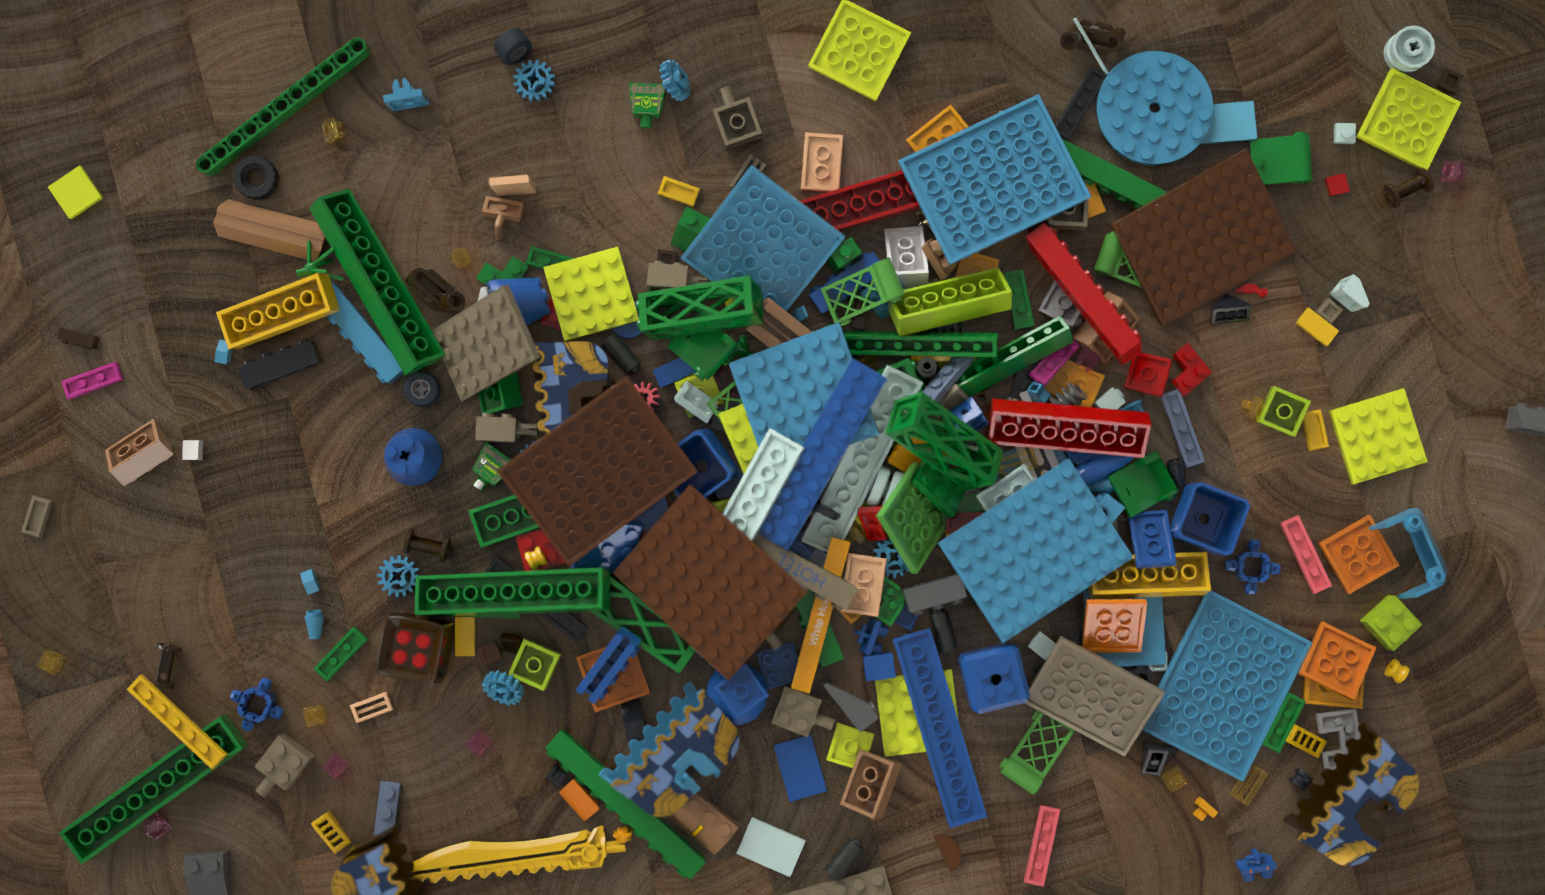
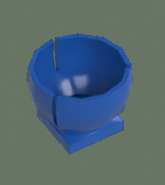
[706,663,769,725]

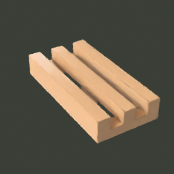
[350,691,394,724]

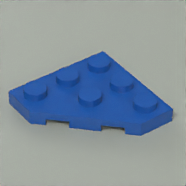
[571,521,643,573]

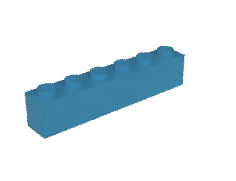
[326,281,404,385]

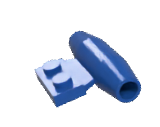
[1065,451,1135,486]

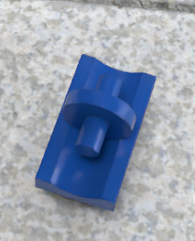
[854,618,888,655]
[1236,848,1277,882]

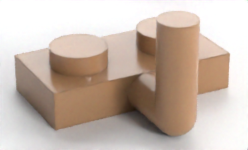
[482,196,524,241]

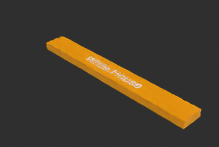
[791,537,851,694]

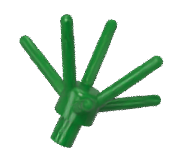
[295,240,344,281]
[723,335,754,366]

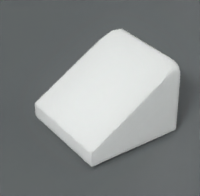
[182,440,203,460]

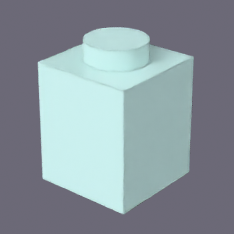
[1093,387,1126,410]

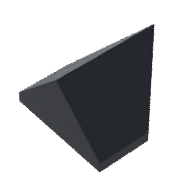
[1141,743,1180,775]

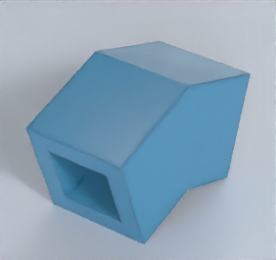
[215,340,233,364]
[1027,382,1051,403]
[300,569,321,595]

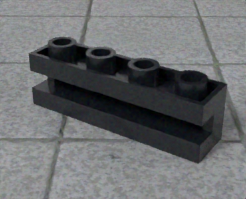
[237,339,323,390]

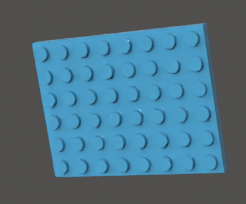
[898,94,1091,266]
[937,458,1133,643]
[1142,591,1313,781]

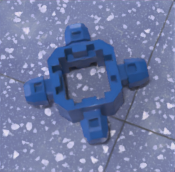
[1224,539,1281,594]
[230,677,284,731]

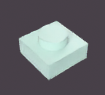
[1334,123,1356,144]

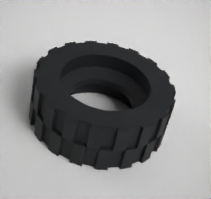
[233,155,279,200]

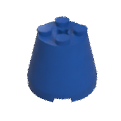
[487,277,550,326]
[384,428,443,486]

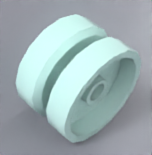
[1384,26,1435,74]
[866,465,904,507]

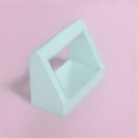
[1330,274,1369,312]

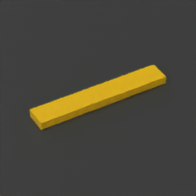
[127,674,227,769]

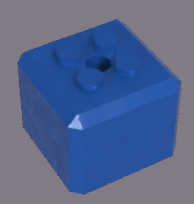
[672,428,739,498]
[1170,482,1250,556]
[957,642,1030,714]

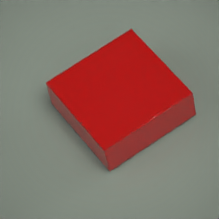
[1325,173,1350,197]

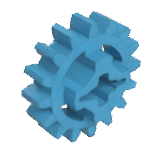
[513,59,556,102]
[659,59,691,102]
[873,538,909,578]
[377,555,420,597]
[482,670,525,706]

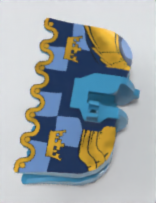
[599,681,739,817]

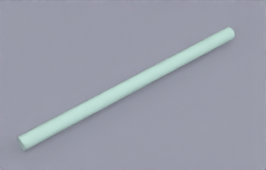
[1073,18,1109,75]

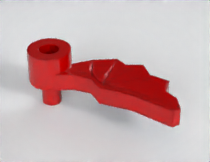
[1235,282,1268,298]

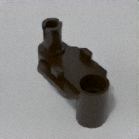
[1060,19,1126,55]
[405,268,465,313]

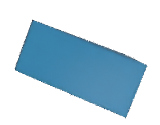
[790,305,808,322]

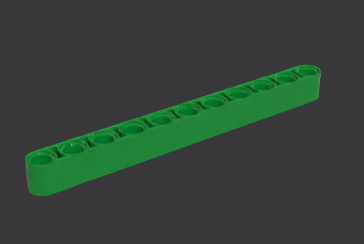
[196,37,370,176]

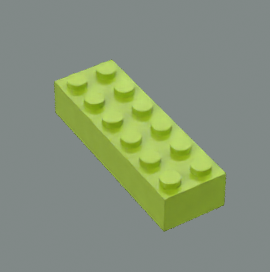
[888,267,1012,336]

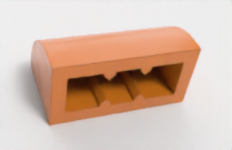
[558,776,601,821]

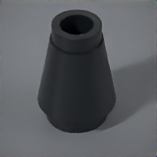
[1166,458,1186,488]

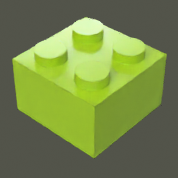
[1256,386,1311,437]
[1360,595,1422,651]
[508,638,562,691]

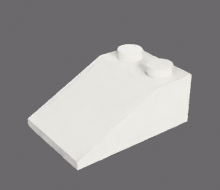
[884,226,929,288]

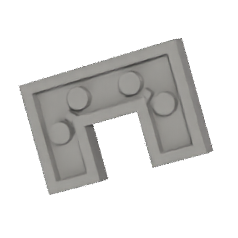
[1315,708,1361,770]

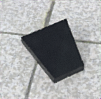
[1210,294,1251,325]

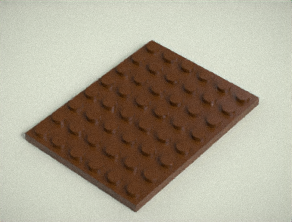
[1110,149,1296,326]
[497,376,698,566]
[613,485,808,681]

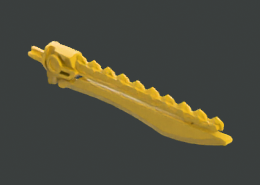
[412,825,626,883]

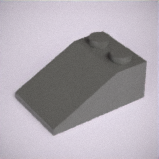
[823,680,879,733]
[183,850,231,895]

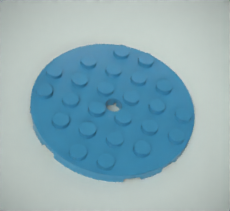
[1096,51,1213,166]

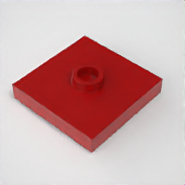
[1124,352,1173,398]

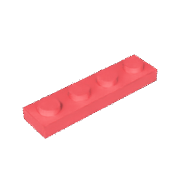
[1279,515,1332,594]
[1024,804,1060,887]

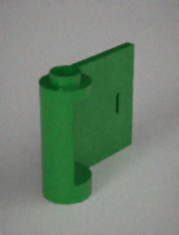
[1250,131,1313,185]
[667,312,739,381]
[1108,450,1179,518]

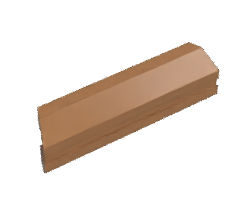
[213,199,325,262]
[744,298,812,348]

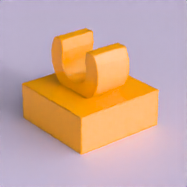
[1193,797,1218,821]

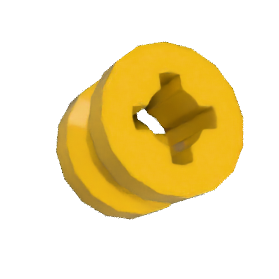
[525,546,548,571]
[1384,659,1410,684]

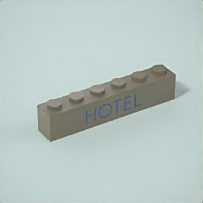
[754,533,858,610]

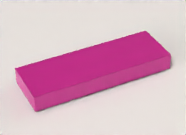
[1029,338,1080,387]
[61,361,124,400]

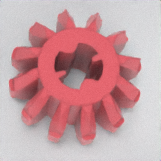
[634,382,661,412]

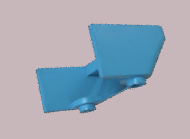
[1369,508,1447,599]

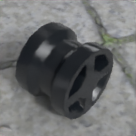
[545,764,568,789]
[1288,768,1314,792]

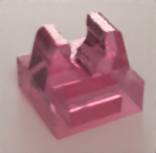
[1440,161,1466,183]
[1076,347,1101,372]
[464,730,493,758]
[321,752,350,780]
[142,813,172,840]

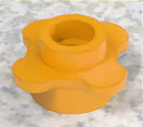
[613,827,633,842]

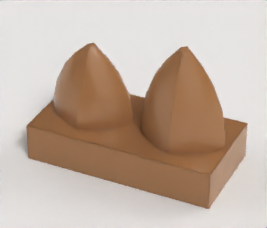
[921,238,958,280]

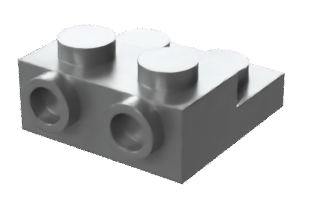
[1038,281,1084,331]

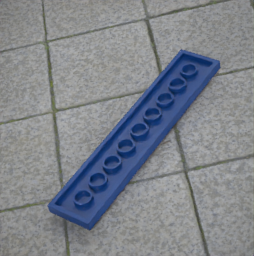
[758,359,888,551]
[892,628,987,828]

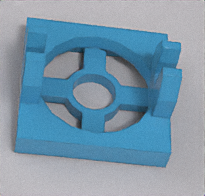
[383,78,430,112]

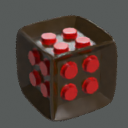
[377,612,455,684]

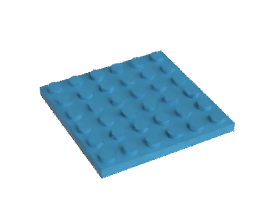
[681,165,845,311]
[729,322,880,447]

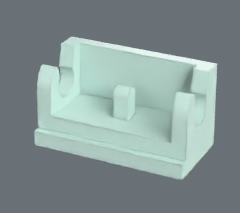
[674,381,718,423]

